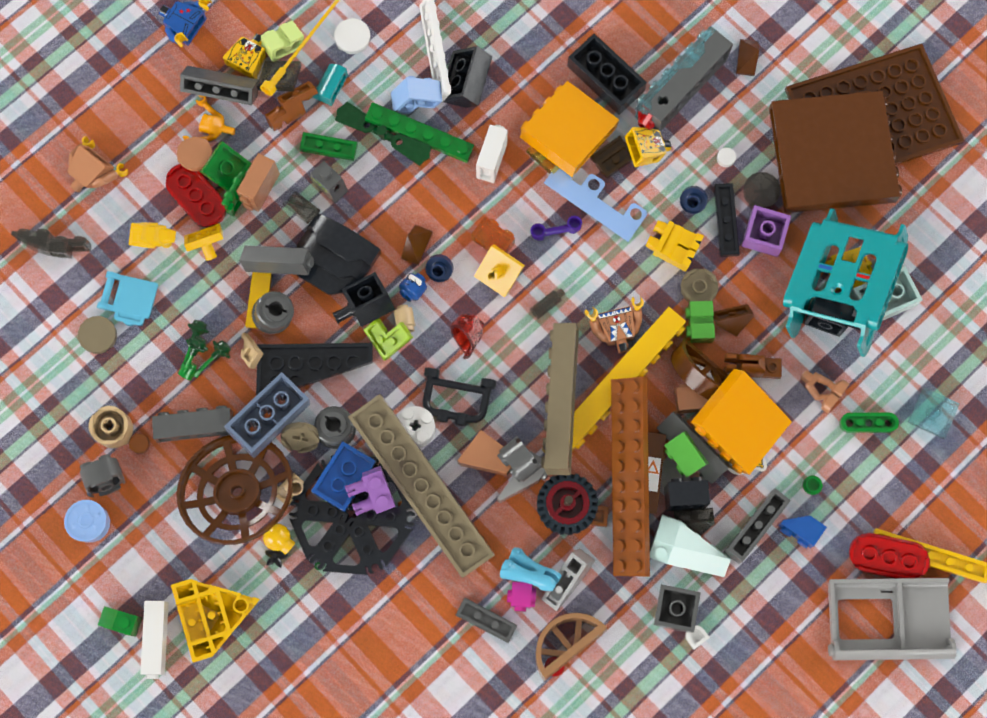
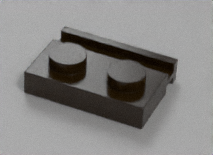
[590,136,632,179]

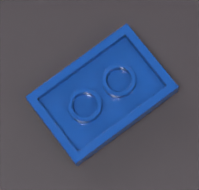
[311,441,376,512]

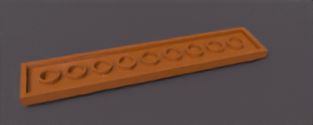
[611,377,650,577]

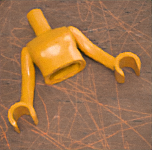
[182,95,236,142]

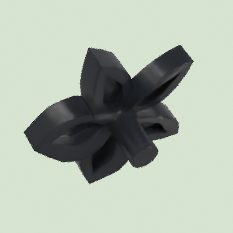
[265,550,288,568]

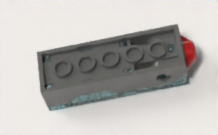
[635,26,733,132]

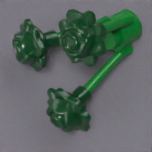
[178,320,231,381]

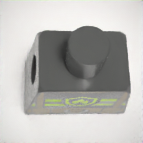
[310,161,348,203]

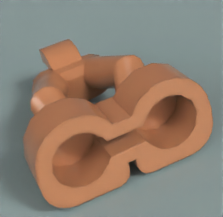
[800,371,850,414]

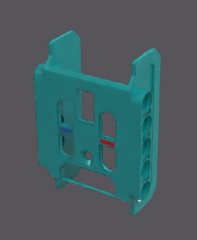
[783,208,908,357]

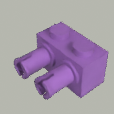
[345,466,395,516]

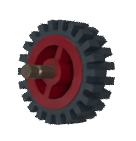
[537,473,598,535]

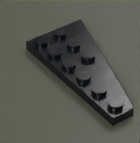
[256,343,373,396]

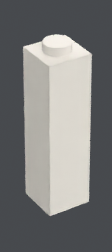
[140,601,169,679]

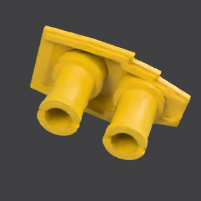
[129,222,176,248]

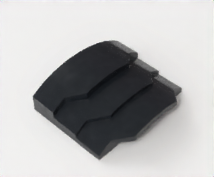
[296,213,381,296]

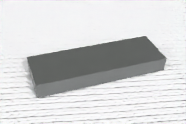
[456,598,517,643]

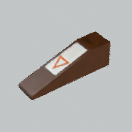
[648,432,666,514]

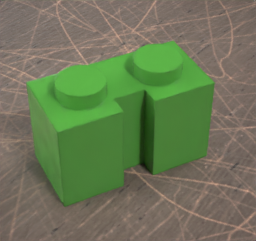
[685,301,715,343]
[664,431,708,477]

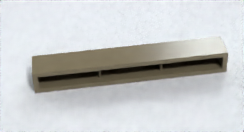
[541,323,579,475]

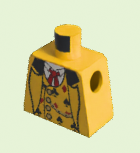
[223,33,266,79]
[625,127,671,167]

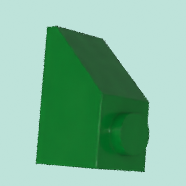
[98,606,142,637]

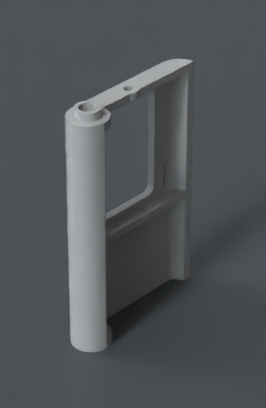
[828,578,956,660]

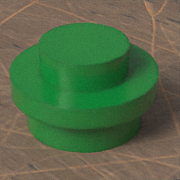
[803,475,823,495]

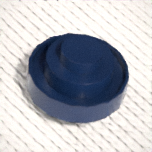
[680,186,708,214]
[425,254,454,282]

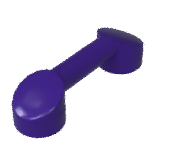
[530,216,582,241]

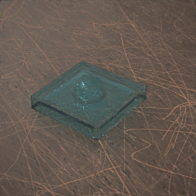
[908,387,960,439]

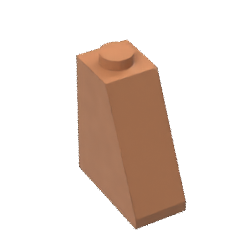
[457,430,512,476]

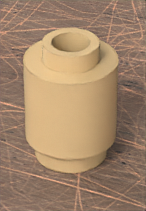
[394,305,416,333]

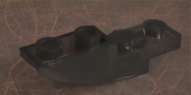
[11,229,92,259]

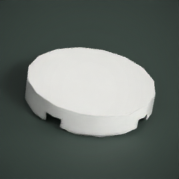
[334,18,371,54]

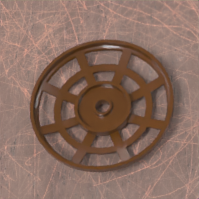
[176,435,293,545]

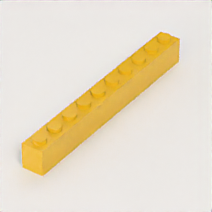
[542,307,686,456]

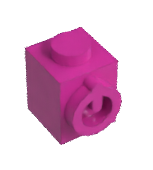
[507,582,536,612]

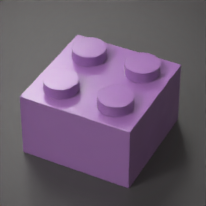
[741,205,791,257]

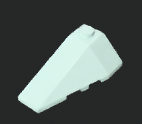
[650,514,731,577]

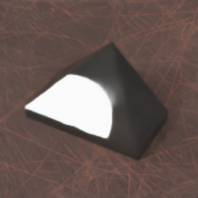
[283,191,320,224]
[674,508,715,536]

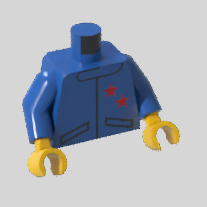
[159,0,212,47]

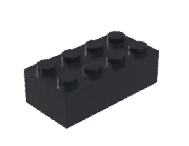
[567,33,647,115]

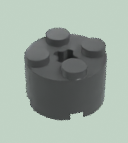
[497,436,542,482]
[80,454,126,497]

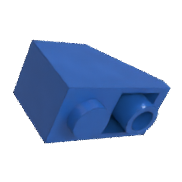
[777,516,827,548]

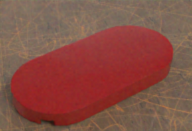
[165,164,226,228]
[849,533,930,579]

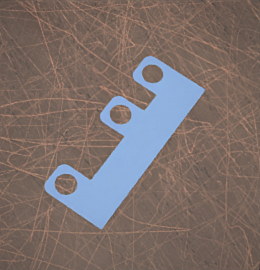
[544,166,647,242]

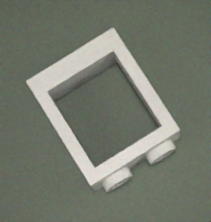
[476,125,508,183]

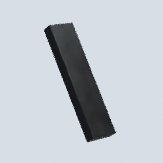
[714,183,740,257]

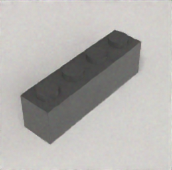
[180,66,259,106]
[152,406,233,443]
[657,411,730,484]
[724,488,791,564]

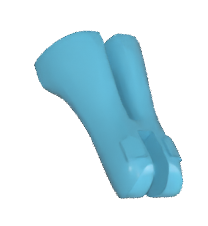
[500,547,562,591]

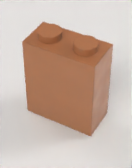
[236,153,280,212]

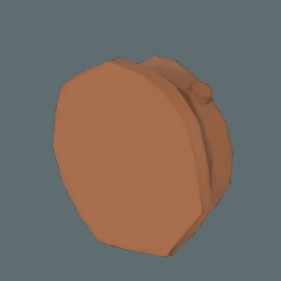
[177,136,213,172]

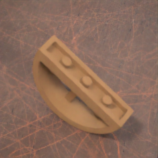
[536,613,607,682]

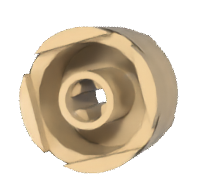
[89,406,133,448]

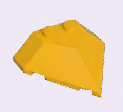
[171,579,260,663]

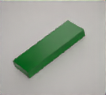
[299,132,358,161]

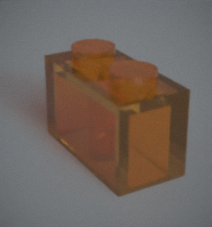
[471,217,515,253]

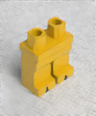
[645,220,704,272]

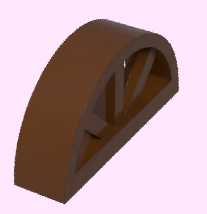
[671,338,728,400]

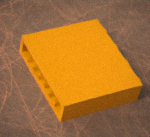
[520,81,619,177]
[691,369,792,475]

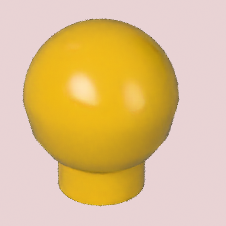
[263,523,295,555]

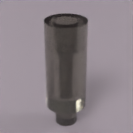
[530,288,565,319]

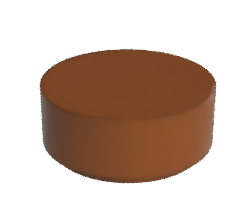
[129,434,150,454]

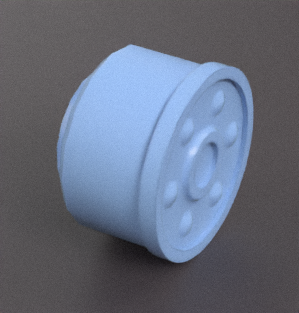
[64,500,110,543]

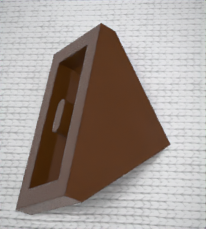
[736,39,760,76]
[401,225,433,266]
[713,304,754,337]

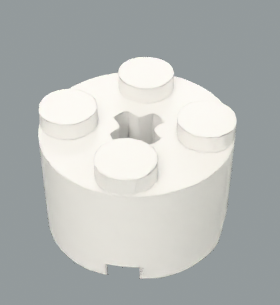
[398,406,436,448]

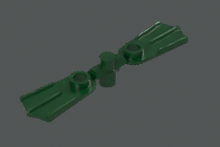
[335,102,432,166]

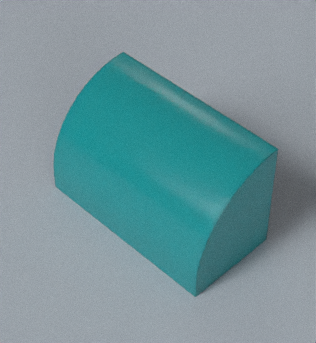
[312,64,348,106]

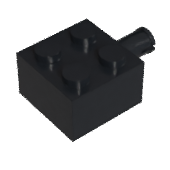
[332,272,395,327]
[803,297,861,337]

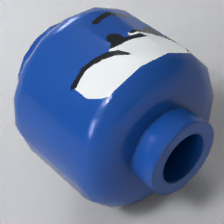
[399,273,427,302]

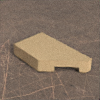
[241,333,263,369]

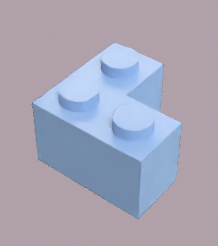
[391,76,442,114]

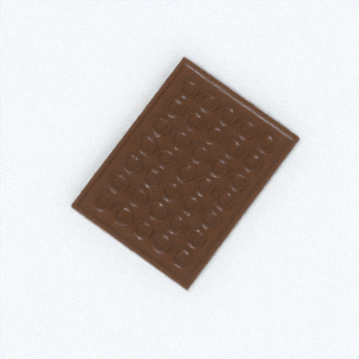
[785,43,964,165]

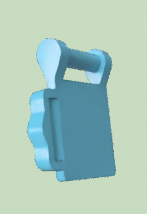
[97,271,158,326]

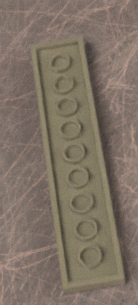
[348,394,495,578]

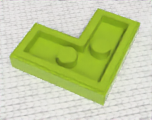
[363,318,414,360]

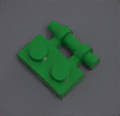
[221,172,246,217]

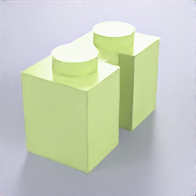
[261,20,304,62]

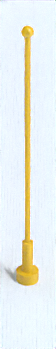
[260,0,340,96]

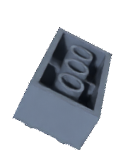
[224,372,310,458]

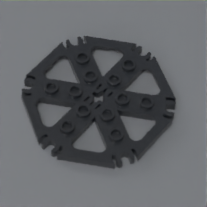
[289,455,415,576]

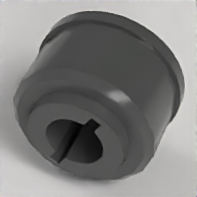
[252,291,294,334]
[314,406,356,449]

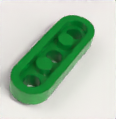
[839,412,899,433]

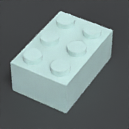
[850,266,923,320]

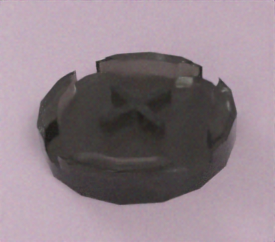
[743,172,781,208]

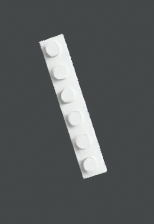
[419,0,451,102]

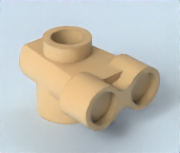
[276,473,304,504]

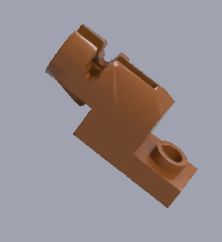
[265,81,318,131]
[724,353,782,379]

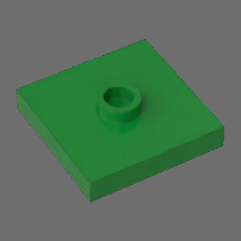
[200,141,252,191]

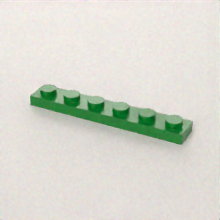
[365,102,474,163]

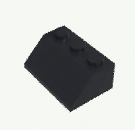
[443,46,492,108]

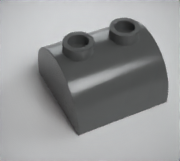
[654,584,701,633]

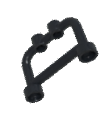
[423,368,497,426]

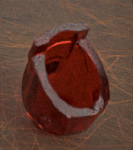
[450,314,484,359]

